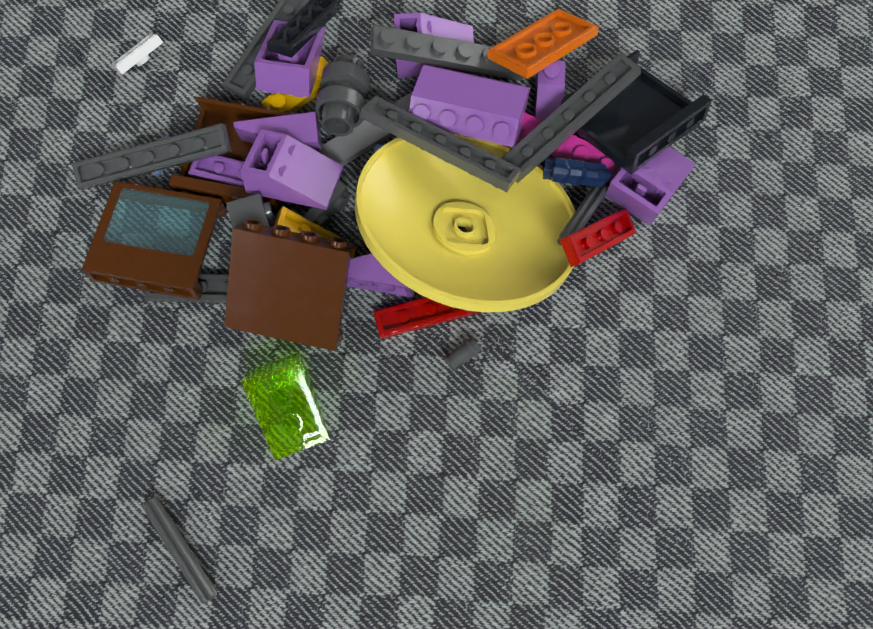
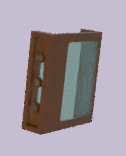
[81,181,227,300]

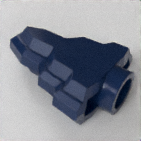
[543,157,611,187]

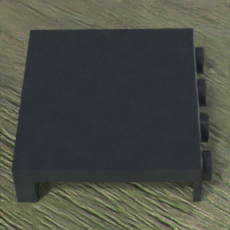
[560,50,712,174]

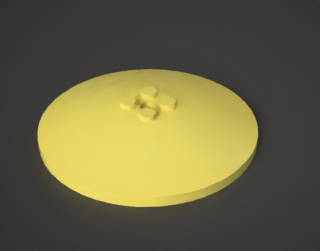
[355,133,576,312]

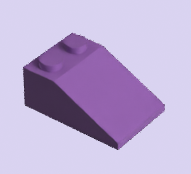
[254,20,326,98]
[347,253,414,298]

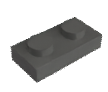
[303,181,350,228]

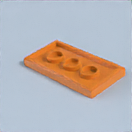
[487,8,598,79]

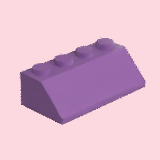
[409,65,530,147]

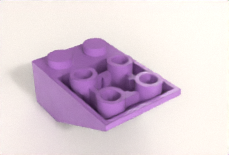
[394,13,476,78]
[241,129,343,210]
[605,147,696,226]

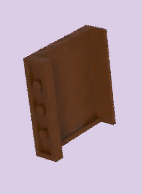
[169,97,296,214]
[224,219,356,351]

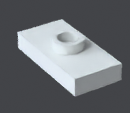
[112,33,163,74]

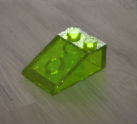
[241,352,330,460]

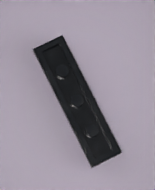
[267,0,340,58]

